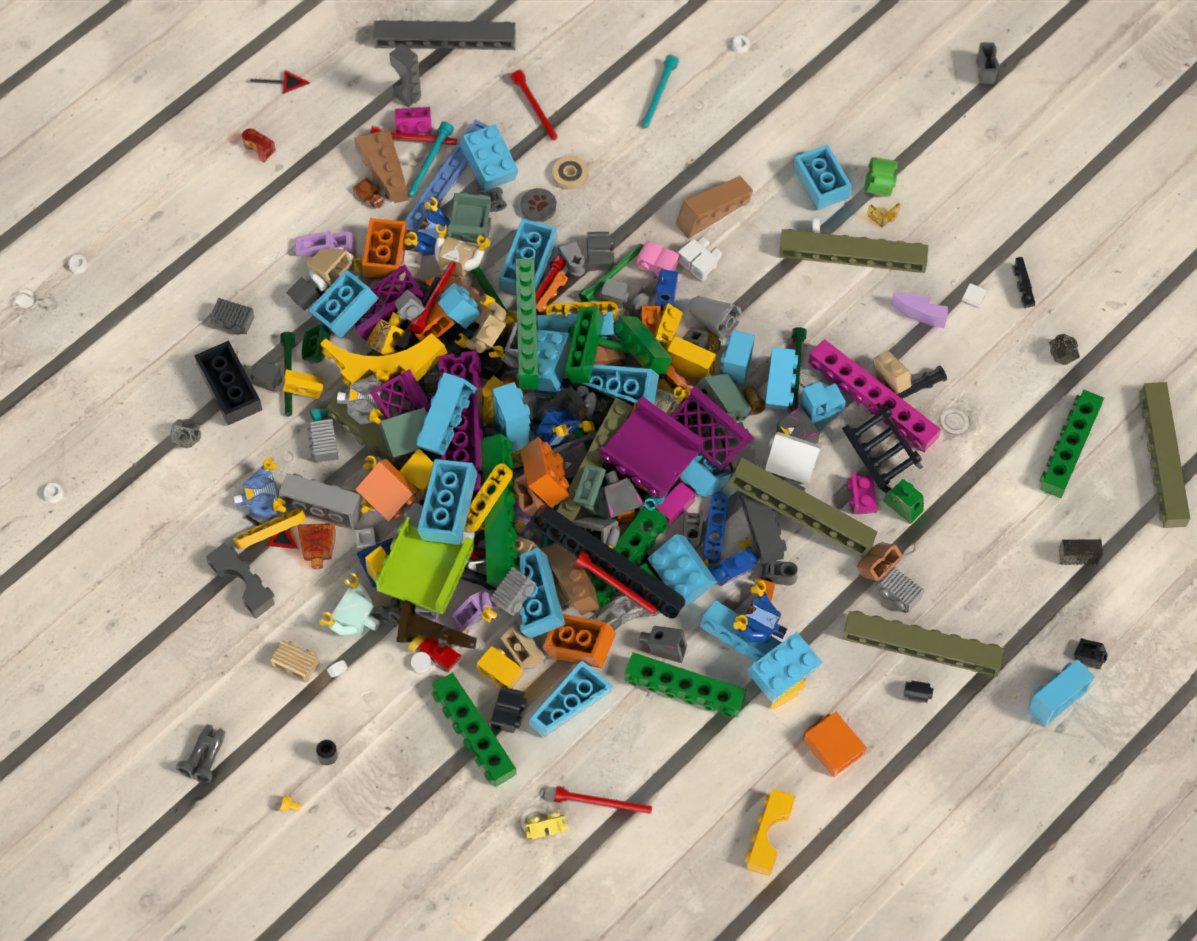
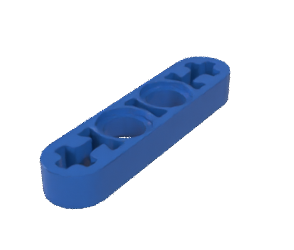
[703,492,728,564]

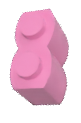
[637,241,679,277]

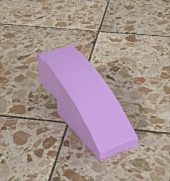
[295,231,355,256]
[891,292,948,328]

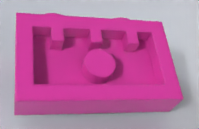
[395,107,432,134]
[847,472,877,514]

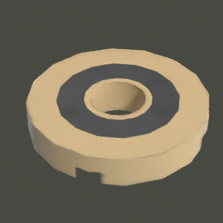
[552,156,588,190]

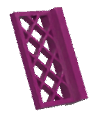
[354,264,425,341]
[370,369,431,458]
[671,386,754,471]

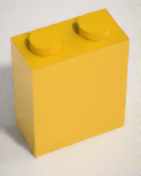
[665,336,716,383]

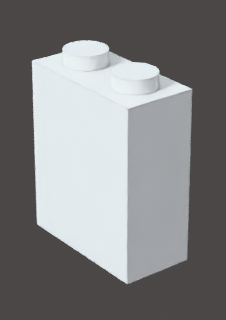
[763,432,822,485]

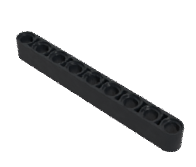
[530,505,685,619]

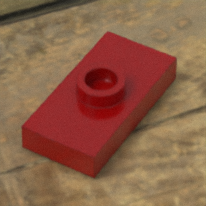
[418,637,461,672]

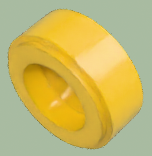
[408,634,426,652]

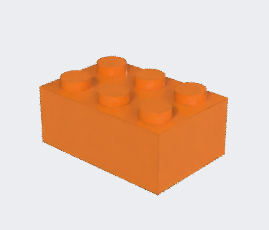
[362,218,408,280]
[520,437,570,508]
[542,614,617,669]

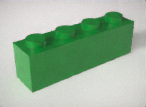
[565,307,604,383]
[614,316,673,374]

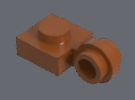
[353,178,384,209]

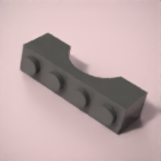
[389,43,421,107]
[206,543,275,619]

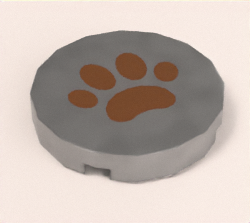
[520,188,557,222]

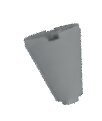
[688,296,741,340]

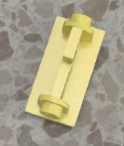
[524,812,567,840]

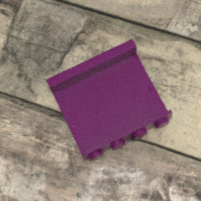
[599,396,704,499]

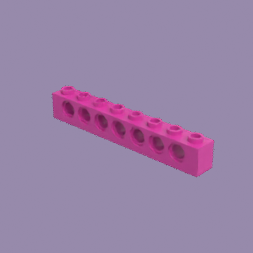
[808,339,941,453]

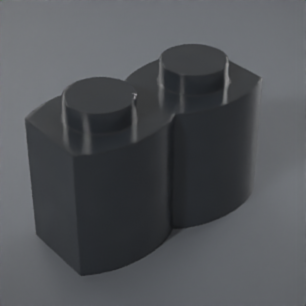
[490,686,528,733]

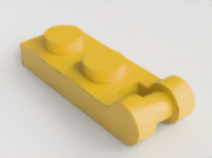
[653,303,683,349]

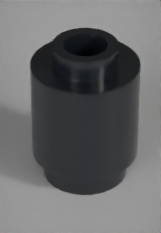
[904,680,934,703]
[316,740,338,765]

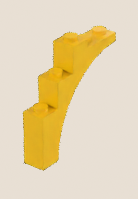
[320,333,448,389]

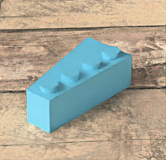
[537,312,614,340]
[580,365,659,405]
[417,373,477,456]
[520,547,565,639]
[528,661,612,738]

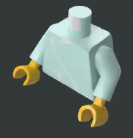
[319,573,380,636]

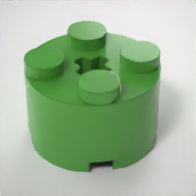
[865,157,898,196]

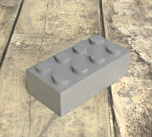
[279,473,362,531]

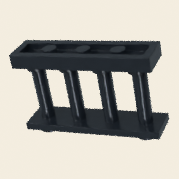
[842,403,923,493]

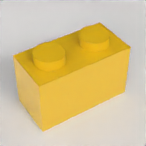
[477,646,523,689]

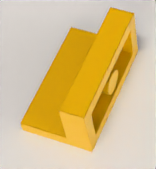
[282,369,323,399]

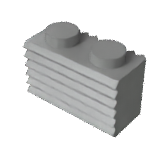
[307,418,339,463]
[490,567,536,616]
[877,567,924,613]

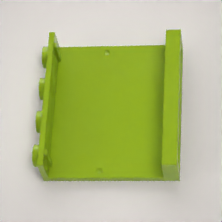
[374,516,473,615]

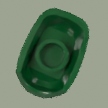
[302,325,331,364]

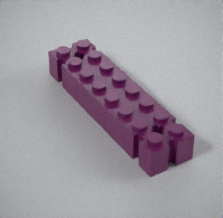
[439,351,484,500]

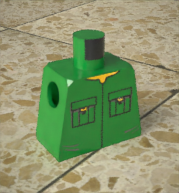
[883,479,924,524]

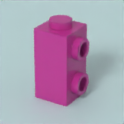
[655,482,696,527]

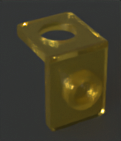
[867,203,901,228]
[699,328,721,354]

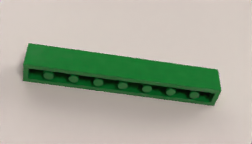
[516,258,539,390]
[481,434,518,589]

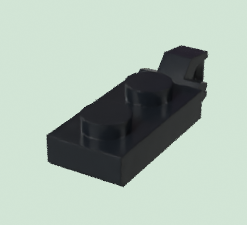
[1012,257,1035,308]

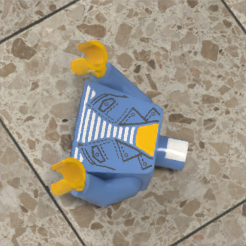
[234,457,286,519]

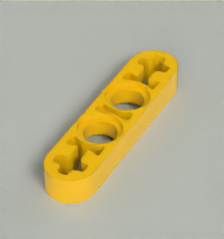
[546,301,618,319]
[464,464,513,533]
[233,508,306,549]

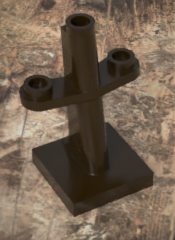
[396,602,477,649]

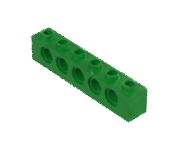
[1039,389,1104,498]
[592,506,668,613]
[624,652,746,718]
[431,672,517,787]

